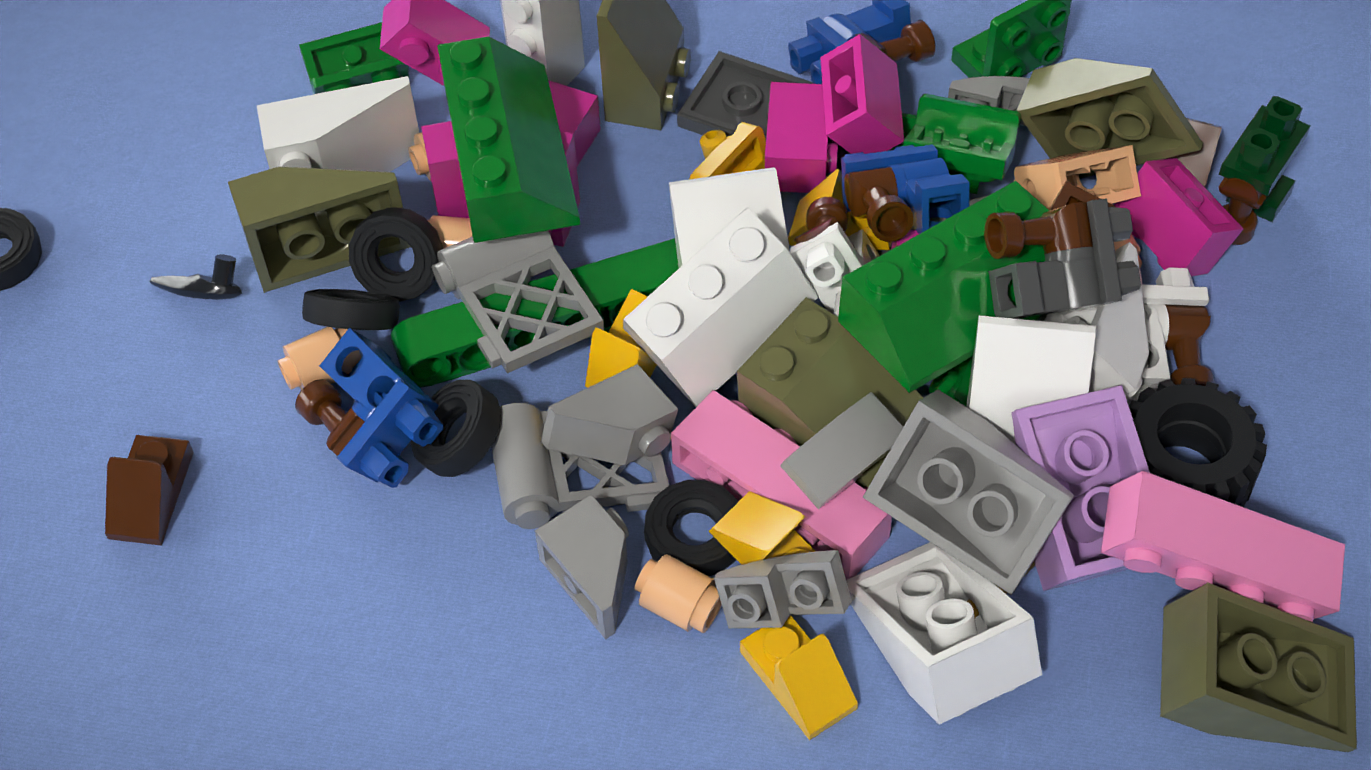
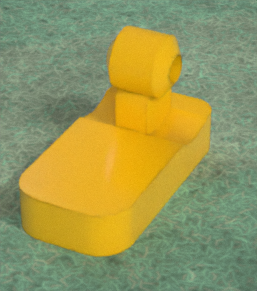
[689,122,766,179]

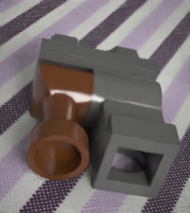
[984,199,1141,319]

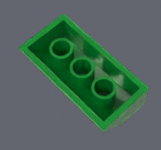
[437,36,581,243]
[838,181,1049,393]

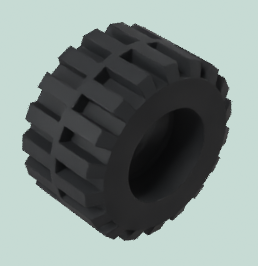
[1129,378,1267,507]

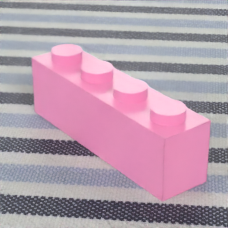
[671,390,892,580]
[1101,471,1345,622]

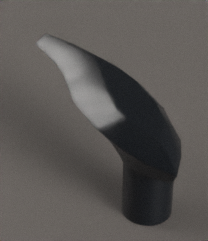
[150,254,242,300]

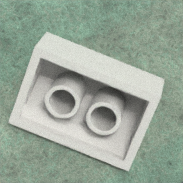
[500,0,585,86]
[623,207,818,407]

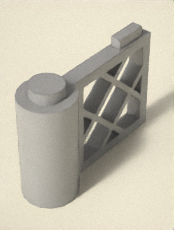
[432,230,604,373]
[491,403,669,529]

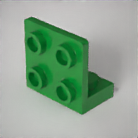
[951,0,1072,78]

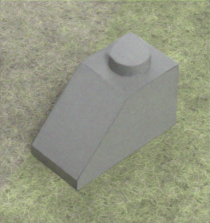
[541,364,678,465]
[535,495,629,639]

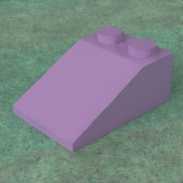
[1012,385,1150,591]

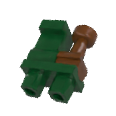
[1218,96,1311,245]

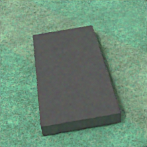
[677,51,851,178]

